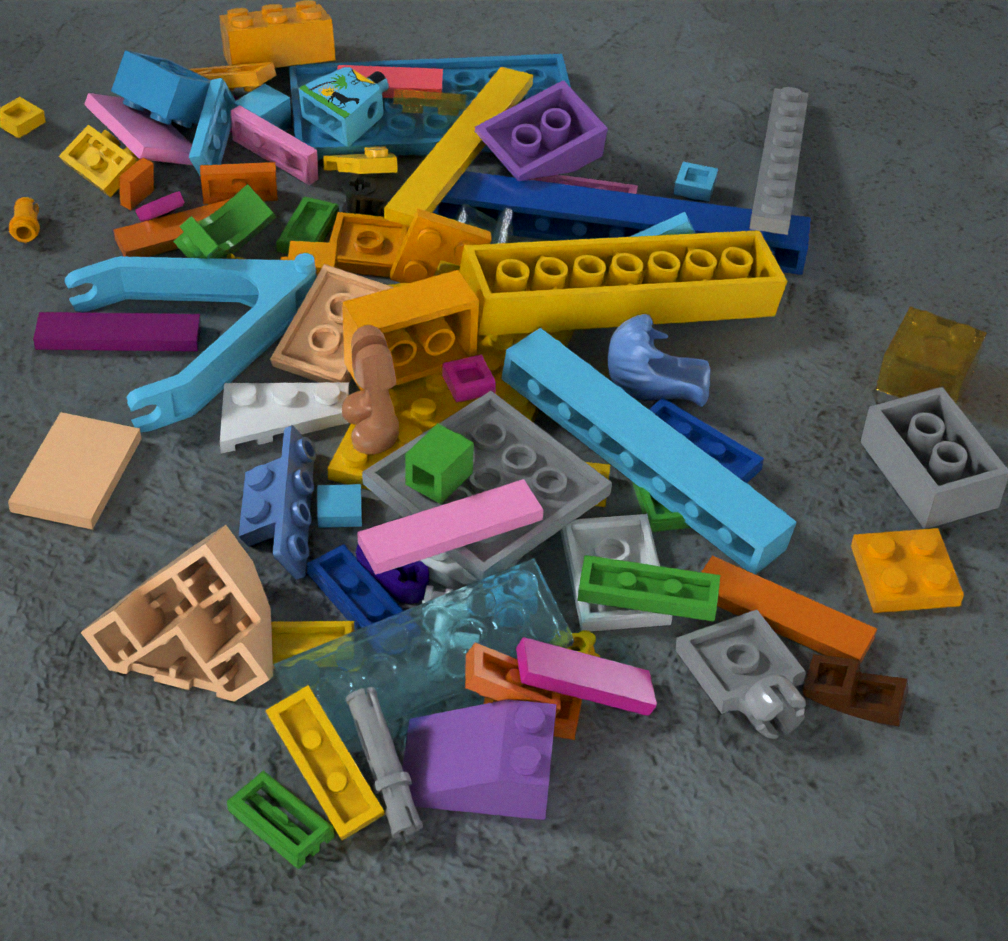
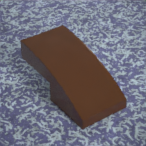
[803,654,908,727]

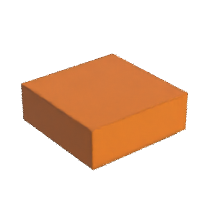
[119,158,154,210]

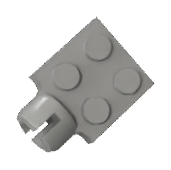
[676,610,807,739]

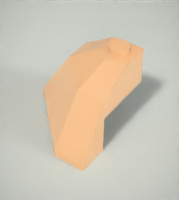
[81,525,273,702]

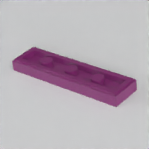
[33,312,201,351]

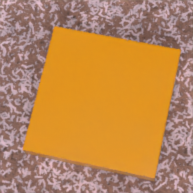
[329,212,410,277]

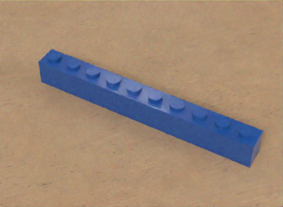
[432,171,811,275]

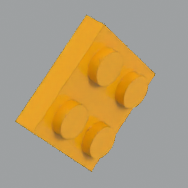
[851,528,964,613]

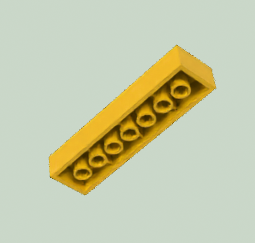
[459,230,787,336]

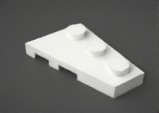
[220,382,349,454]

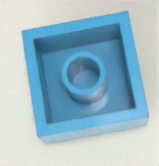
[111,50,211,128]

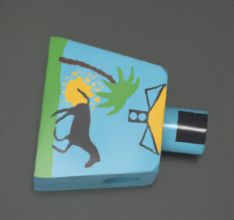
[298,67,389,147]

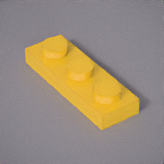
[265,685,385,841]

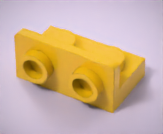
[59,124,140,198]

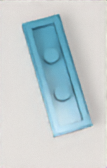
[189,78,236,177]

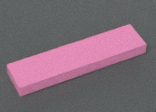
[358,479,544,575]

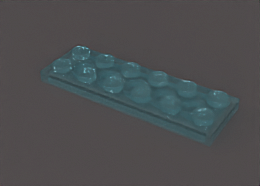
[274,558,574,742]

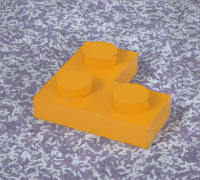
[390,208,492,283]

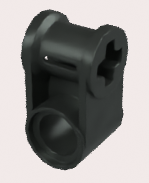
[342,174,407,217]

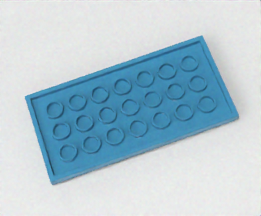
[289,54,571,160]

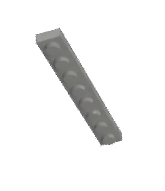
[749,87,809,235]

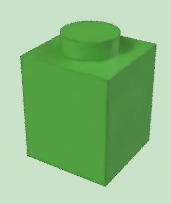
[405,423,474,504]

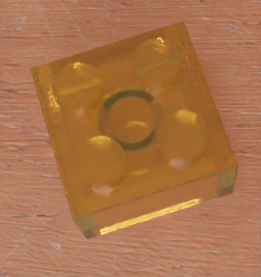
[876,306,987,406]

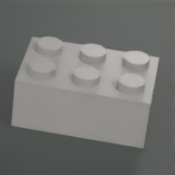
[860,387,1008,529]

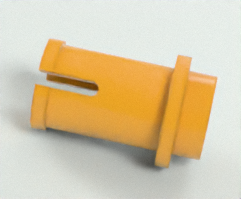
[9,197,40,243]

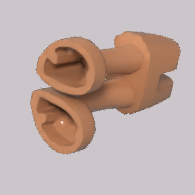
[342,325,399,454]

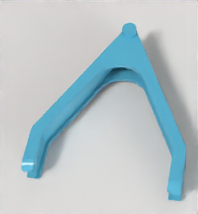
[65,253,316,432]

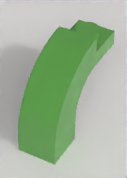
[173,184,277,259]

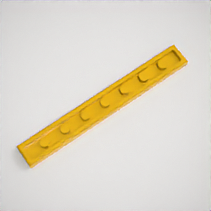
[384,67,533,226]

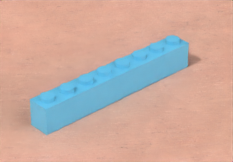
[501,328,797,575]

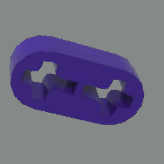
[356,544,429,604]

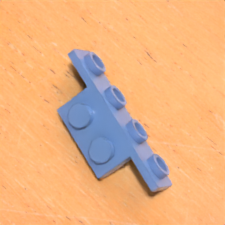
[238,425,316,580]

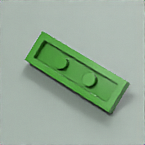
[577,555,721,622]

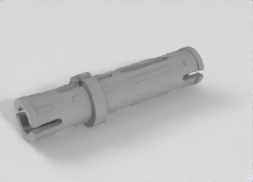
[345,687,423,838]

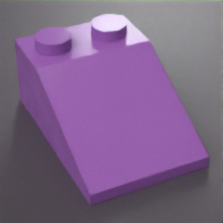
[475,80,608,181]
[402,699,556,820]

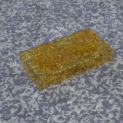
[393,89,468,116]

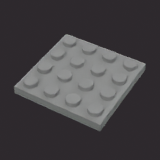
[362,391,612,584]

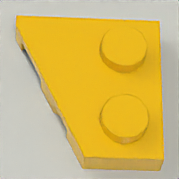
[323,146,398,174]

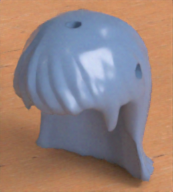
[608,314,711,407]

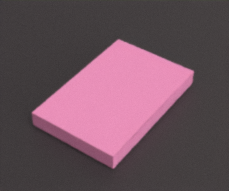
[85,93,193,166]

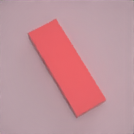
[337,65,443,100]

